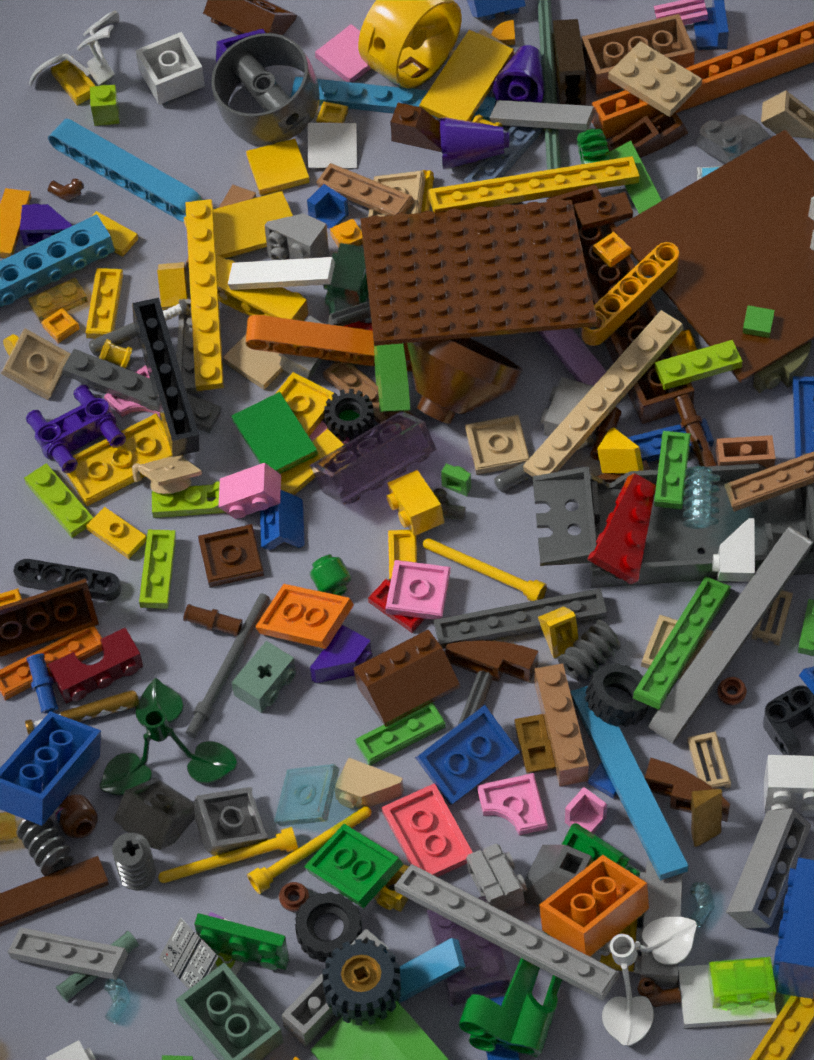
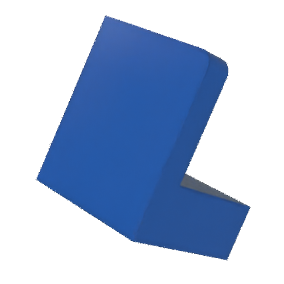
[307,184,349,230]

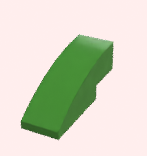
[374,343,410,413]

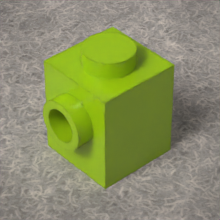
[90,85,120,126]

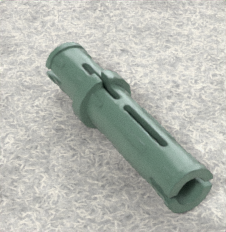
[55,930,139,1002]

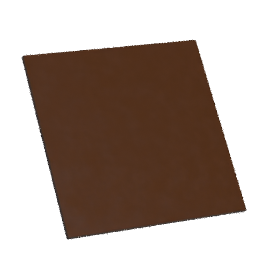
[613,130,814,383]
[360,199,597,346]

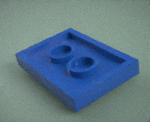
[415,705,520,805]

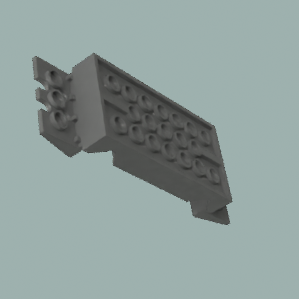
[533,453,814,588]

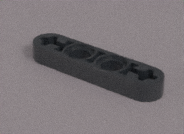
[13,559,121,601]

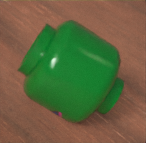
[310,554,352,596]

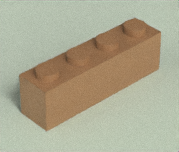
[535,663,589,787]

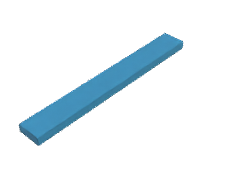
[570,686,688,880]

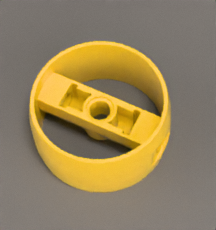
[358,0,462,88]

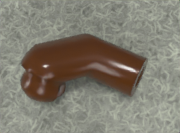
[47,178,84,201]
[637,978,681,1007]

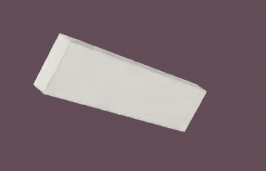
[228,257,335,290]

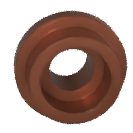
[717,677,747,705]
[279,882,309,912]

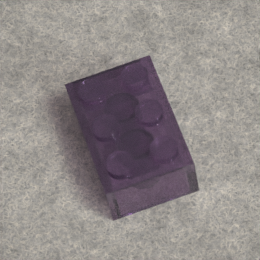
[427,896,510,1007]

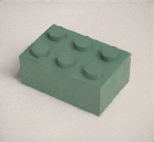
[176,962,284,1060]

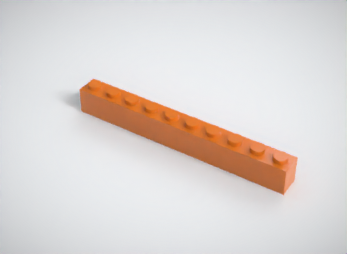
[592,21,814,139]

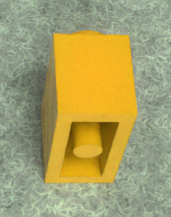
[386,470,444,536]

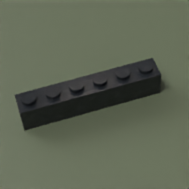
[132,297,199,457]

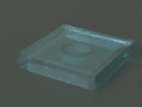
[274,764,340,826]

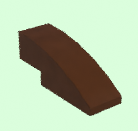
[607,112,688,158]
[445,640,539,683]
[645,757,730,822]

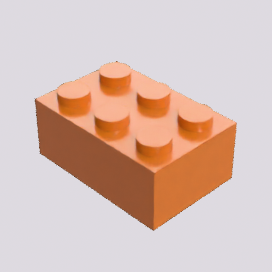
[539,855,649,957]

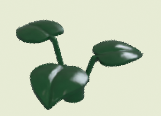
[99,678,237,796]

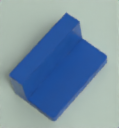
[692,0,729,50]
[260,490,305,551]

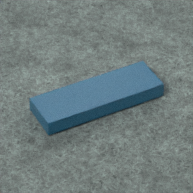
[399,938,466,1003]

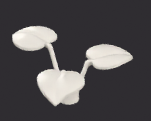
[29,10,119,86]
[590,917,697,1046]

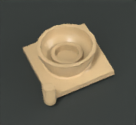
[132,455,202,494]

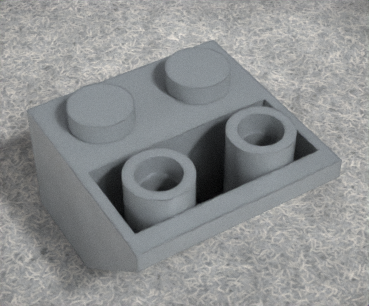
[264,213,329,260]

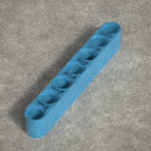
[48,118,202,222]

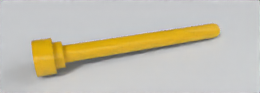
[423,538,547,601]
[247,806,372,894]
[158,827,298,883]

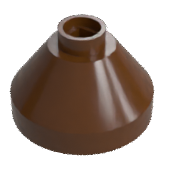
[407,338,523,424]

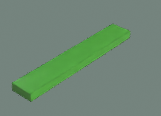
[633,576,731,710]

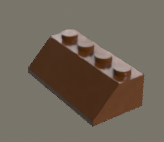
[0,579,99,657]

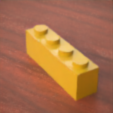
[216,256,308,321]

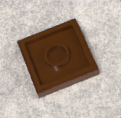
[198,524,264,587]

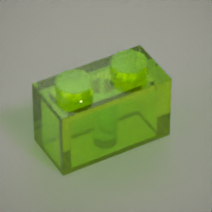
[708,956,776,1011]

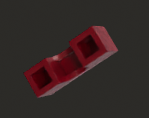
[48,627,143,704]

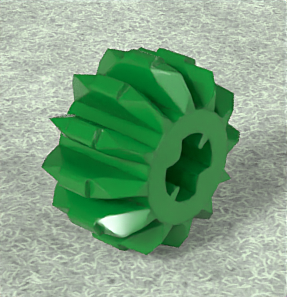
[577,129,610,164]

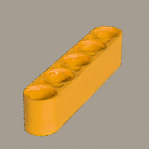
[581,242,679,346]

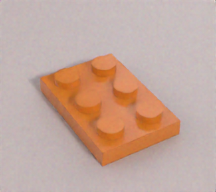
[255,584,354,649]

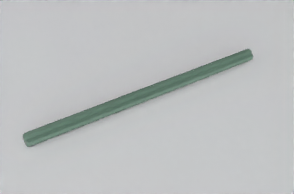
[537,0,561,198]

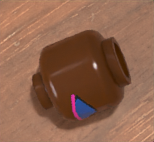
[55,794,98,838]

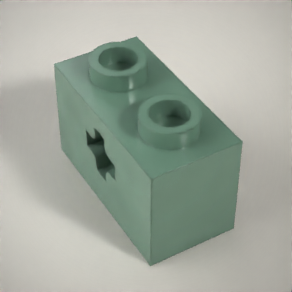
[232,641,296,713]

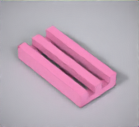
[654,0,708,25]

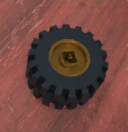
[322,939,401,1026]

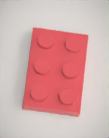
[382,783,473,877]

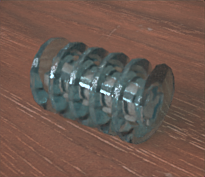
[683,466,720,529]

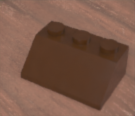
[203,0,297,35]
[353,629,461,727]

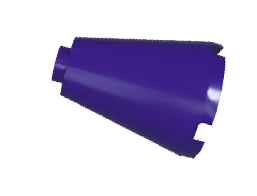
[493,45,544,103]
[440,117,510,170]

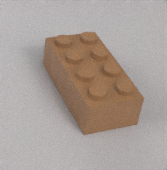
[582,14,695,94]

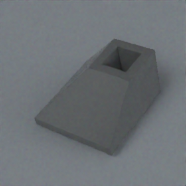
[523,845,594,908]

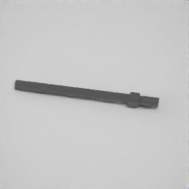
[185,593,270,738]

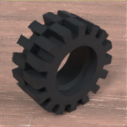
[324,389,375,442]

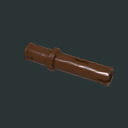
[674,394,716,467]

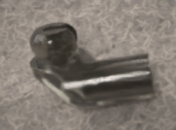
[433,488,466,520]

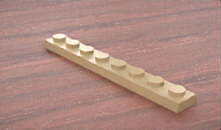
[523,310,683,477]

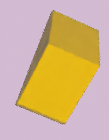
[157,262,188,310]
[597,428,644,473]
[538,606,579,658]

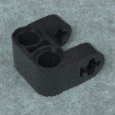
[763,685,814,755]

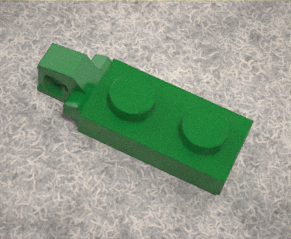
[561,822,640,877]

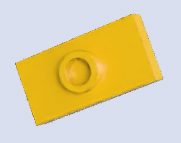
[86,507,147,559]

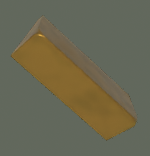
[691,789,722,847]

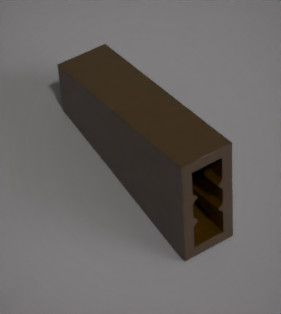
[553,19,586,106]

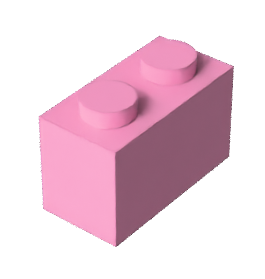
[219,463,281,519]

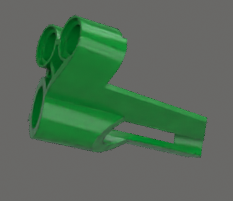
[459,932,562,1057]

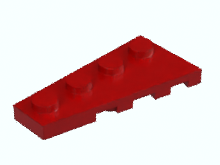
[587,473,656,584]

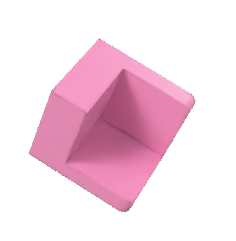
[565,787,607,834]

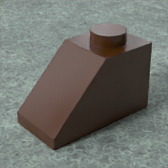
[390,102,442,152]

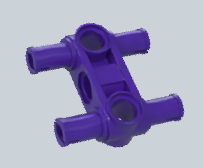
[26,385,126,473]

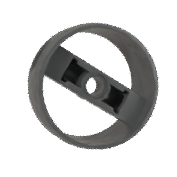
[212,33,320,145]

